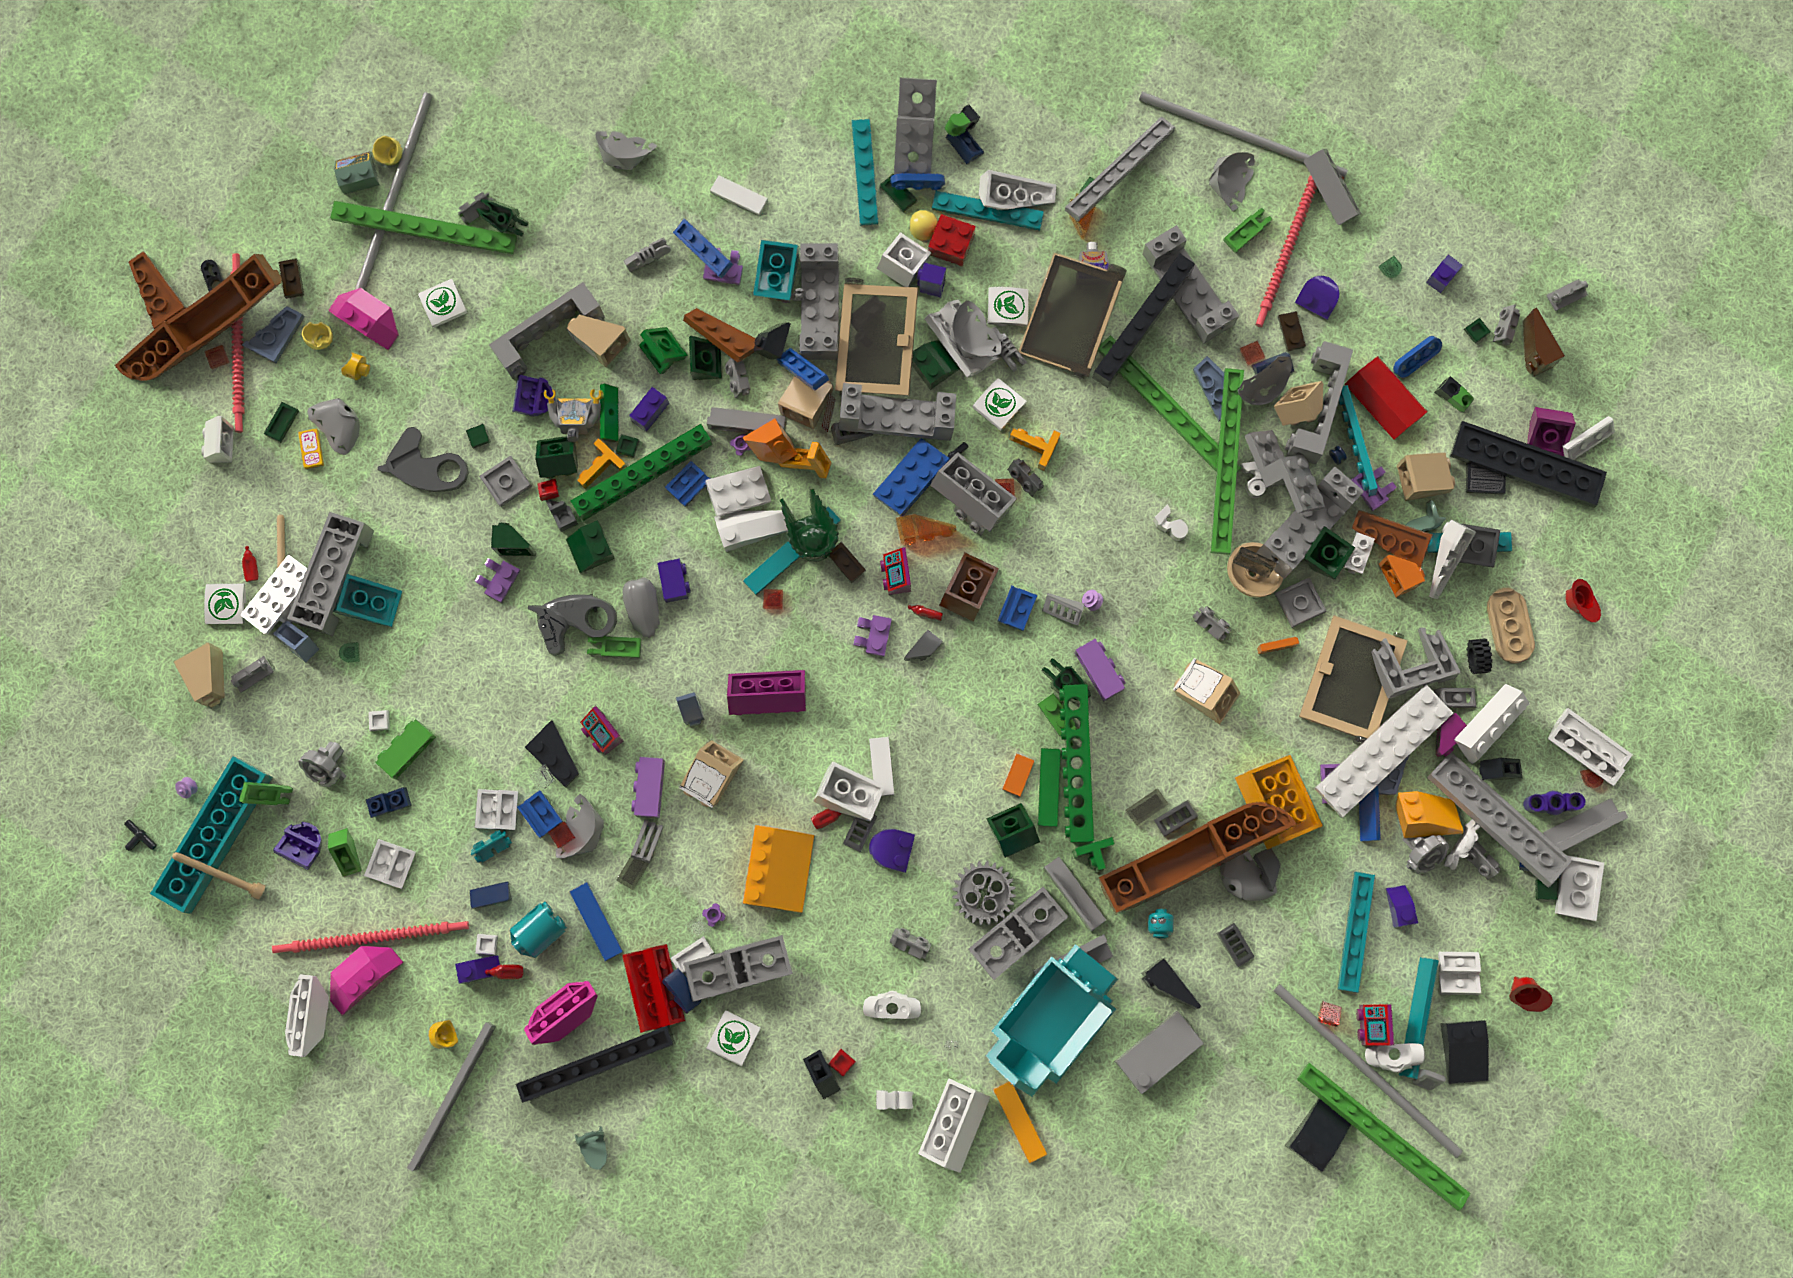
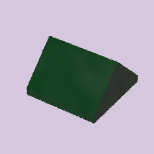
[689,336,722,380]
[1303,526,1355,579]

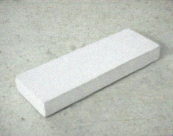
[710,175,768,216]
[1563,416,1615,460]
[869,737,894,796]

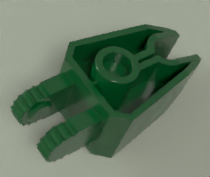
[477,199,529,237]
[1041,658,1091,704]

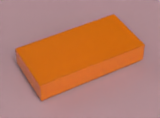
[1257,637,1299,654]
[1002,753,1035,797]

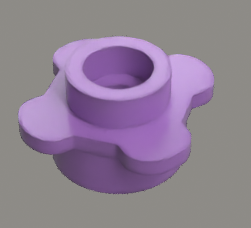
[730,434,751,456]
[702,903,725,927]

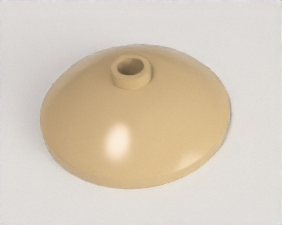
[1227,542,1283,598]

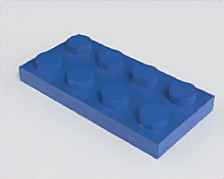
[873,438,950,517]

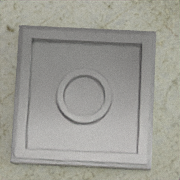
[479,455,532,507]
[1274,578,1326,628]

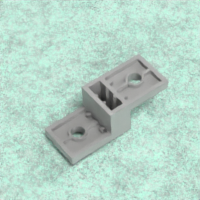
[894,77,937,175]
[1245,430,1325,513]
[968,887,1068,980]
[683,935,792,1002]

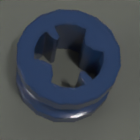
[1329,446,1347,465]

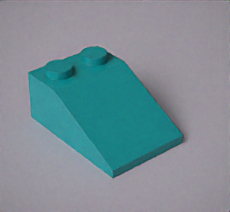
[753,240,800,301]
[333,574,402,627]

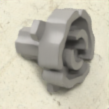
[298,742,346,787]
[1402,835,1449,873]

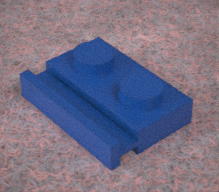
[665,461,710,507]
[997,585,1037,631]
[517,790,563,839]

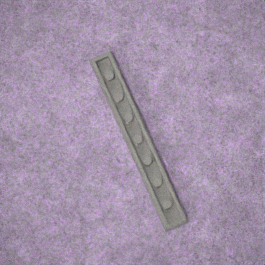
[1064,116,1175,222]
[407,1022,496,1171]

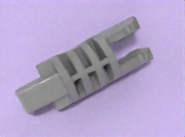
[624,238,671,272]
[992,327,1027,372]

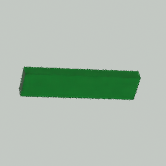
[1038,748,1060,827]

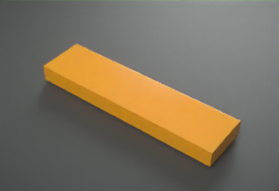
[993,1082,1047,1163]

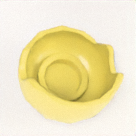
[372,136,403,166]
[910,210,937,241]
[301,322,333,350]

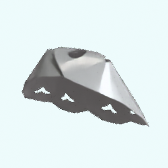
[595,131,657,170]
[1209,152,1255,211]
[950,300,1001,358]
[1238,356,1292,405]
[308,398,360,455]
[556,794,604,858]
[1220,851,1277,901]

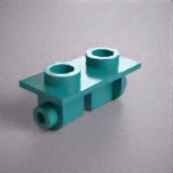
[471,830,512,863]

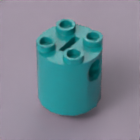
[510,901,567,958]

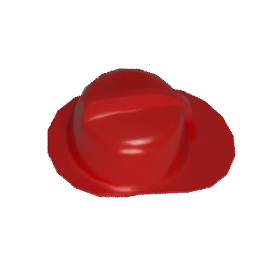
[1565,579,1601,622]
[1509,976,1553,1012]

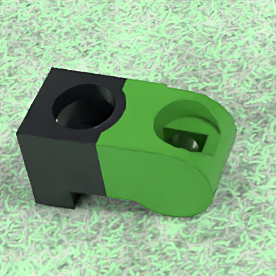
[945,104,980,136]
[1434,376,1474,412]

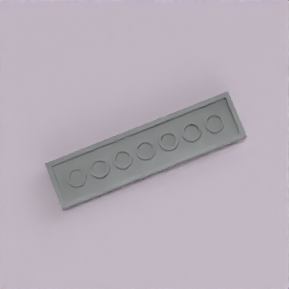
[1427,752,1572,887]

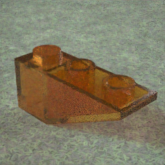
[896,514,956,545]

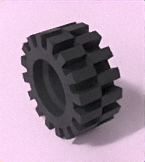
[1466,638,1493,674]

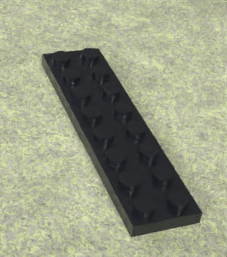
[1450,421,1607,508]

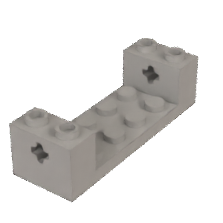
[1142,225,1239,344]
[800,243,839,360]
[489,282,605,379]
[1285,341,1353,465]
[839,383,956,441]
[1256,467,1364,579]
[287,512,374,636]

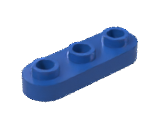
[891,173,945,190]
[1393,336,1442,378]

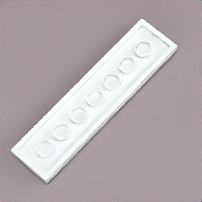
[1314,684,1453,818]

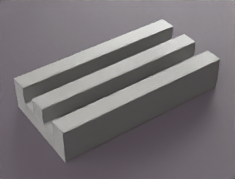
[631,820,663,863]

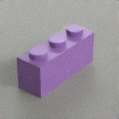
[1074,638,1126,702]
[631,757,665,818]

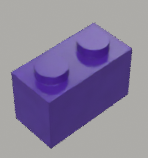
[917,263,946,298]
[629,387,669,432]
[657,558,691,603]

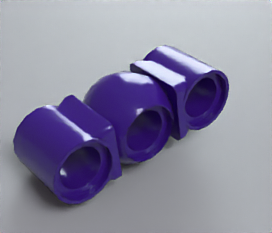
[1523,791,1586,815]

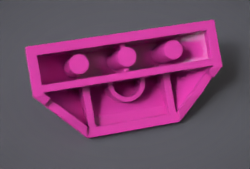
[328,288,399,350]
[330,946,404,1016]
[524,981,598,1045]

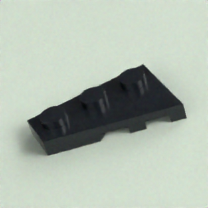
[525,720,579,788]

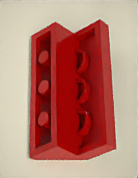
[1345,356,1428,440]
[622,944,685,1033]

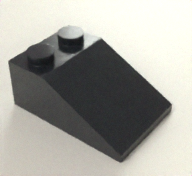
[1141,958,1202,1009]
[1440,1020,1489,1084]
[1285,1098,1352,1172]

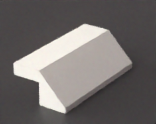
[924,299,1001,377]
[1548,708,1633,786]

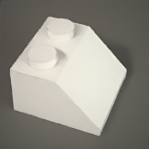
[877,233,931,287]
[201,416,234,463]

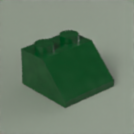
[912,339,960,390]
[535,436,578,478]
[566,520,615,574]
[491,522,537,556]
[986,803,1040,858]

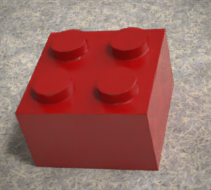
[928,214,976,267]

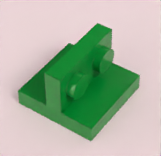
[639,327,688,374]
[1072,837,1115,873]

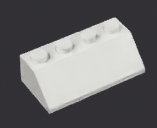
[1454,684,1530,764]
[918,1079,990,1173]

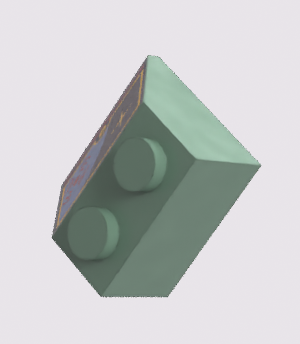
[334,151,380,195]

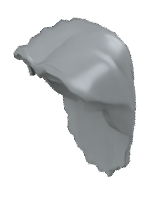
[623,577,660,638]

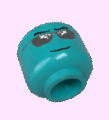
[1148,909,1174,938]

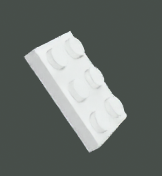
[705,466,771,517]
[1555,855,1604,921]

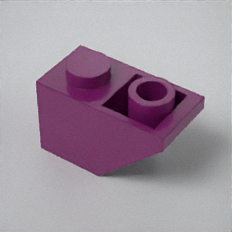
[1435,713,1467,757]

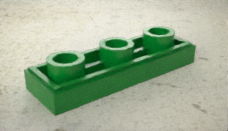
[600,383,619,442]

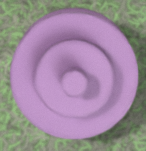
[1082,590,1103,611]
[175,777,198,799]

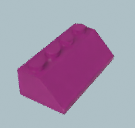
[727,670,806,715]

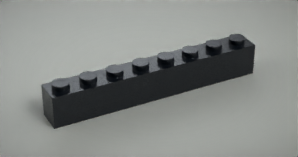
[1092,254,1195,388]
[516,1025,676,1103]

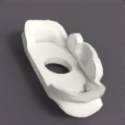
[1444,819,1481,870]
[863,991,921,1019]
[1365,1043,1425,1073]

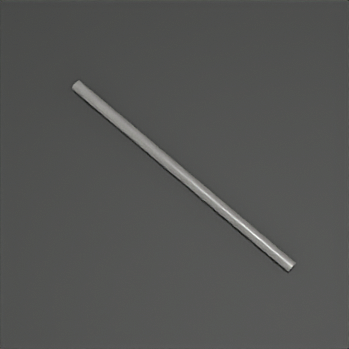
[1139,91,1348,178]
[355,92,433,290]
[1273,984,1462,1158]

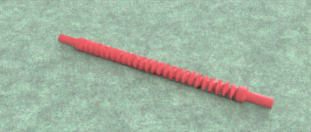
[1255,175,1317,327]
[230,253,245,433]
[272,921,469,954]

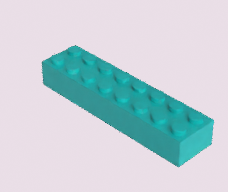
[150,756,273,914]

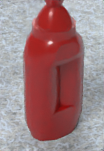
[242,546,259,582]
[908,605,943,621]
[811,809,842,829]
[485,965,523,979]

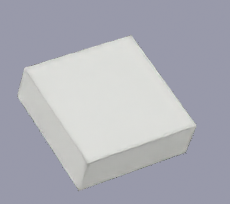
[369,710,390,731]
[475,934,498,955]

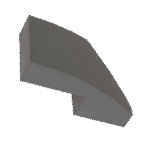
[545,499,578,532]
[904,630,943,661]
[1253,848,1281,891]

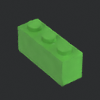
[375,719,436,780]

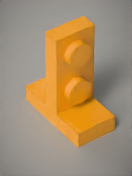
[1009,428,1061,471]
[577,438,627,490]
[778,442,832,478]

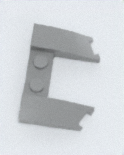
[1371,627,1461,699]

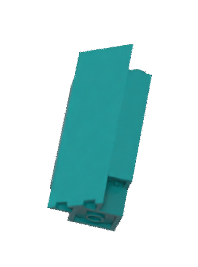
[986,944,1118,1097]

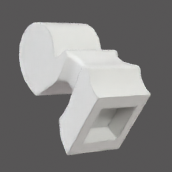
[1240,461,1265,499]
[1153,504,1188,541]
[876,1090,913,1110]

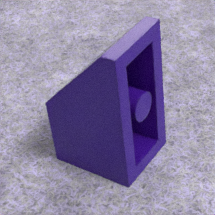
[1426,254,1463,293]
[1386,885,1418,927]
[455,955,500,984]

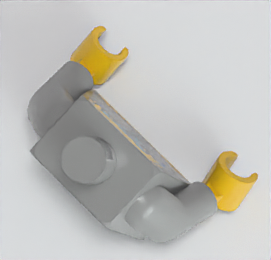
[544,389,603,442]

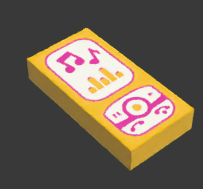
[298,428,324,469]

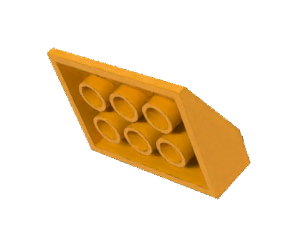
[1235,755,1323,850]
[743,825,814,913]

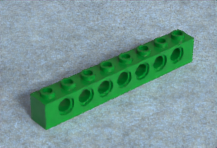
[570,424,713,521]
[1059,684,1094,842]

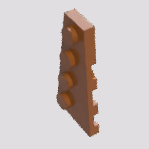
[128,251,186,329]
[683,308,756,362]
[1352,510,1433,568]

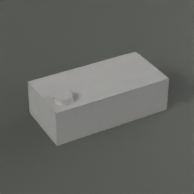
[930,452,1017,532]
[1114,1011,1204,1094]

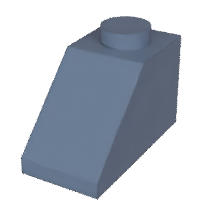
[273,620,319,663]
[676,692,705,727]

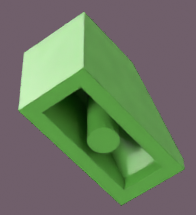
[328,828,362,877]

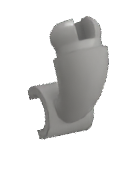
[781,288,805,303]

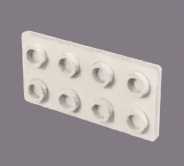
[241,555,307,635]

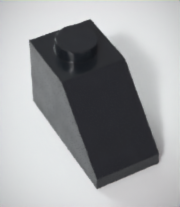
[753,322,791,360]
[1479,758,1523,781]
[803,1050,841,1100]

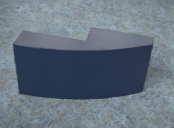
[365,787,412,818]
[662,968,702,1014]

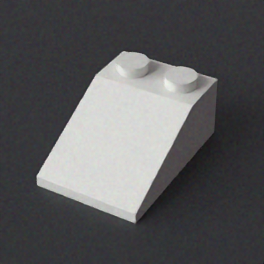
[813,762,885,821]

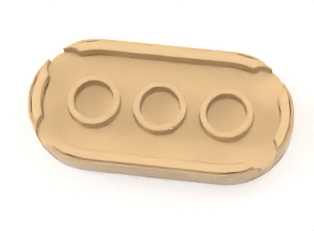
[1487,588,1535,664]

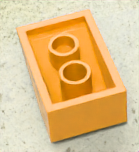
[1395,791,1464,838]

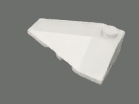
[979,170,1056,210]
[714,510,793,552]
[1429,520,1476,599]

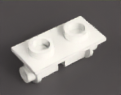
[1344,532,1375,574]

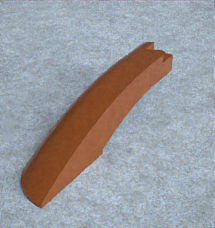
[115,254,282,381]
[1099,802,1296,915]

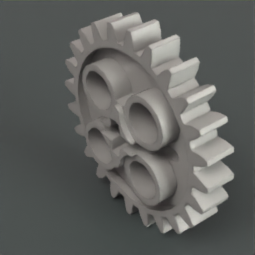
[952,861,1016,925]

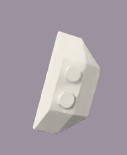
[285,975,329,1057]

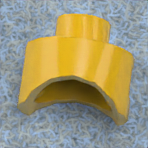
[341,352,370,380]
[428,1020,458,1049]

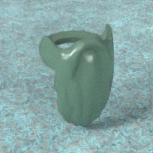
[1406,500,1446,532]
[575,1126,608,1170]

